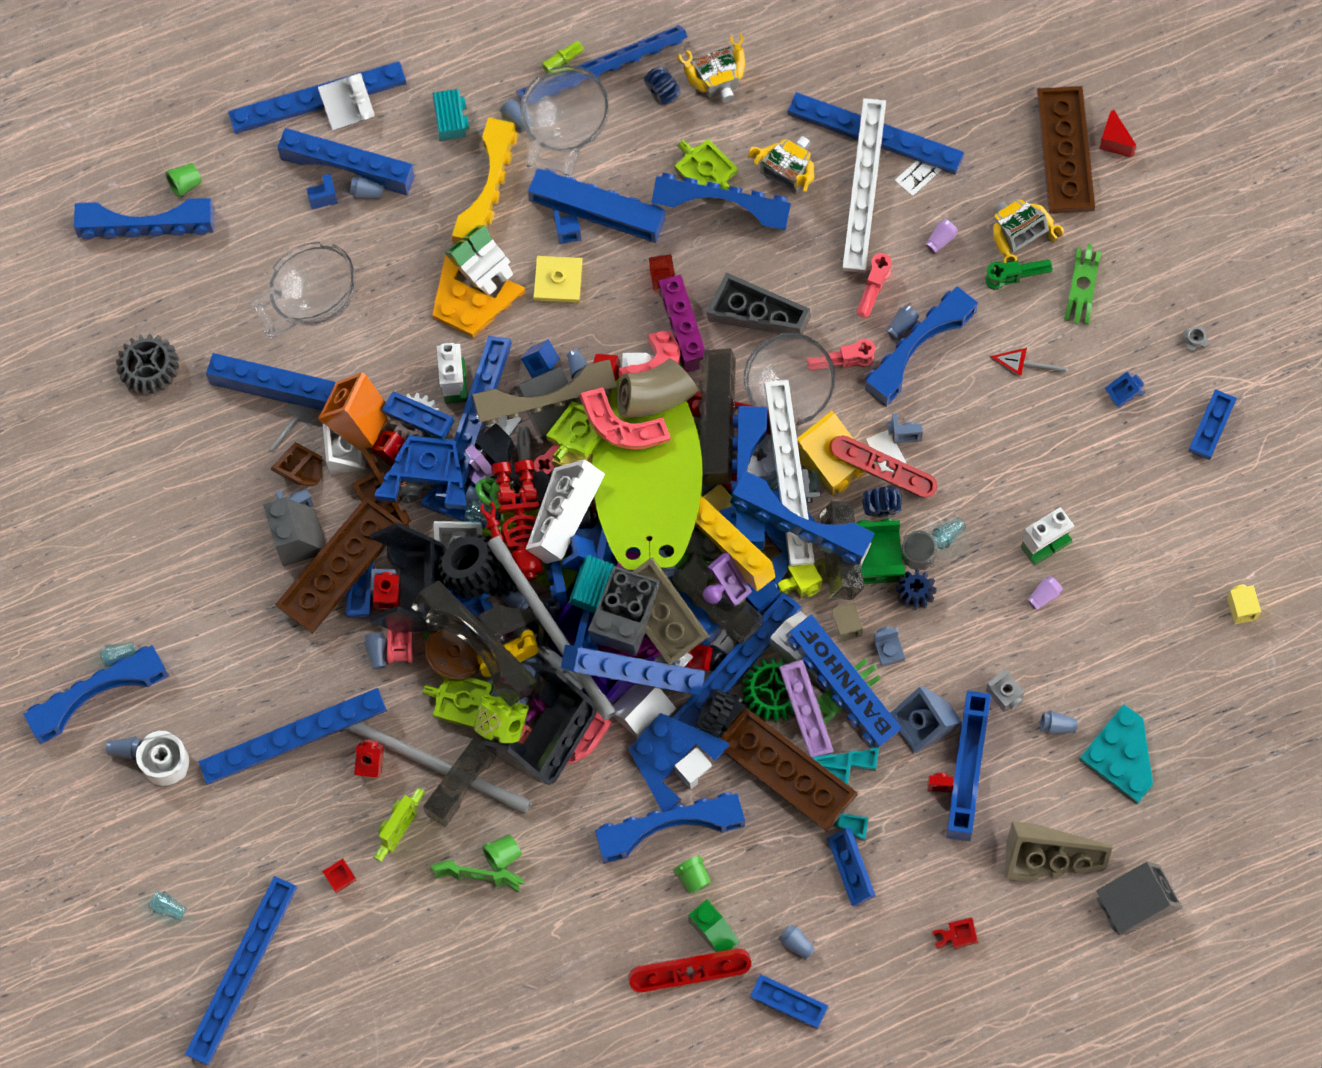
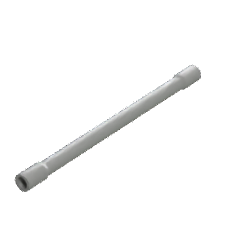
[488,536,616,720]
[344,722,532,814]

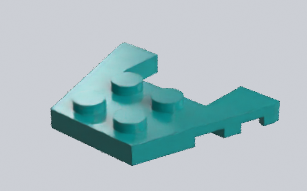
[812,747,879,841]

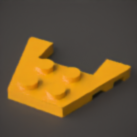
[432,254,526,338]

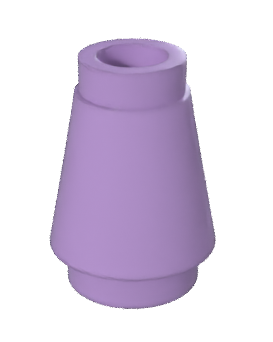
[925,219,958,254]
[1027,576,1063,610]

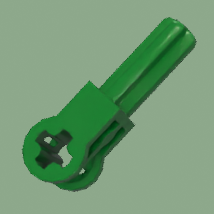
[985,259,1053,290]

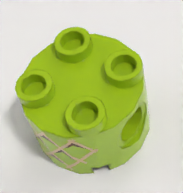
[474,693,529,743]

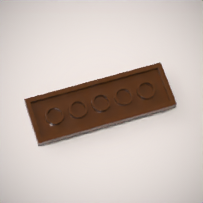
[1037,86,1095,213]
[275,497,403,634]
[720,708,858,832]

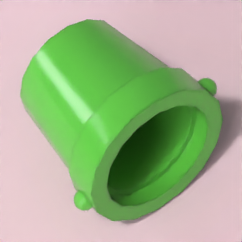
[165,163,202,198]
[482,835,522,872]
[673,855,711,895]

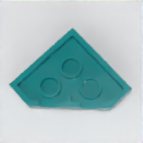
[1079,704,1153,805]

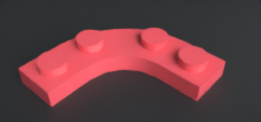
[619,330,680,379]
[580,387,671,450]
[518,712,612,765]

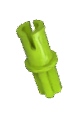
[541,41,584,75]

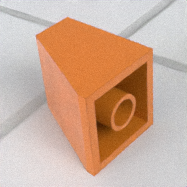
[318,372,388,451]

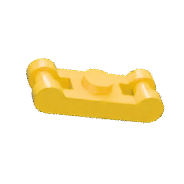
[477,630,539,677]

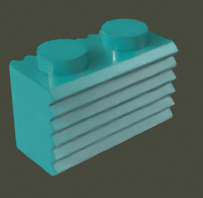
[432,88,470,141]
[568,555,614,613]

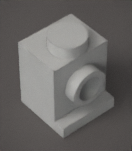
[986,669,1024,712]

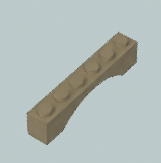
[471,360,617,426]

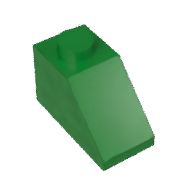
[688,899,740,952]

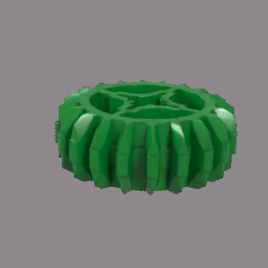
[742,658,795,723]

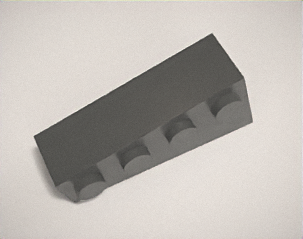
[706,272,811,337]

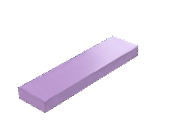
[779,659,834,757]

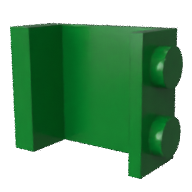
[854,518,905,585]

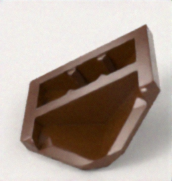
[271,442,322,486]

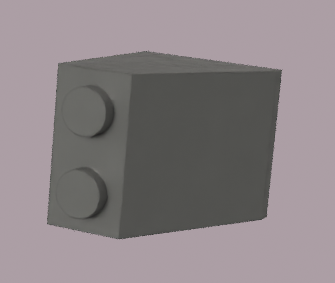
[513,366,578,439]
[263,497,326,567]
[1096,862,1183,935]

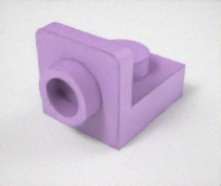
[465,445,492,485]

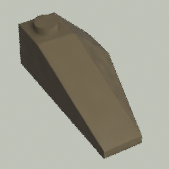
[1006,821,1112,881]

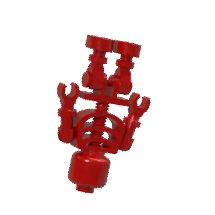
[480,460,544,581]

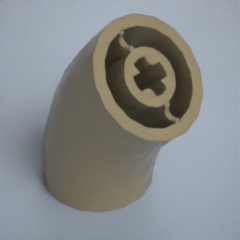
[617,358,698,418]

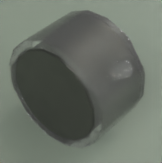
[901,530,938,570]

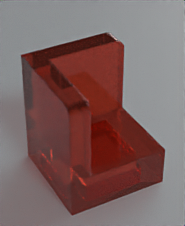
[649,254,675,290]

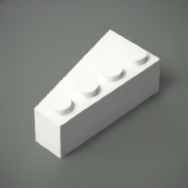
[526,459,605,564]

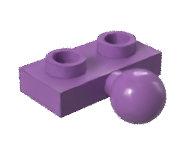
[703,553,752,606]

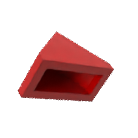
[1099,110,1137,157]

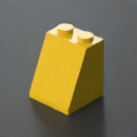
[797,411,866,496]

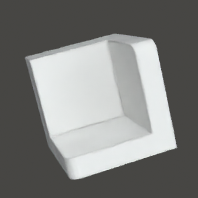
[675,748,712,790]

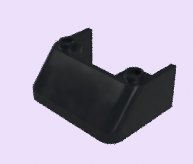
[370,523,448,633]
[483,663,597,785]

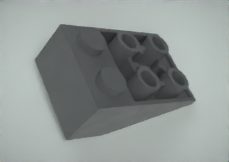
[588,566,660,656]

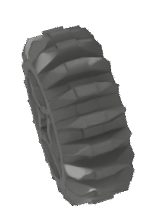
[116,333,179,395]

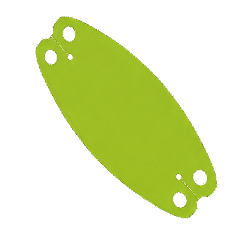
[592,378,702,570]

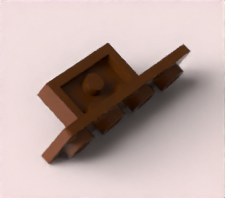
[352,448,411,528]

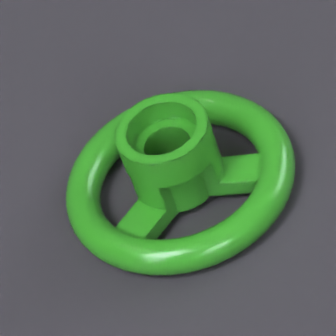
[475,478,519,512]

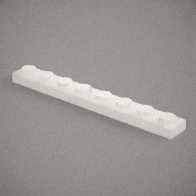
[843,98,886,273]
[764,380,815,567]

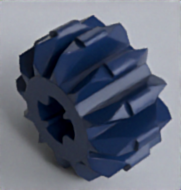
[644,66,681,105]
[862,486,902,517]
[896,569,937,610]

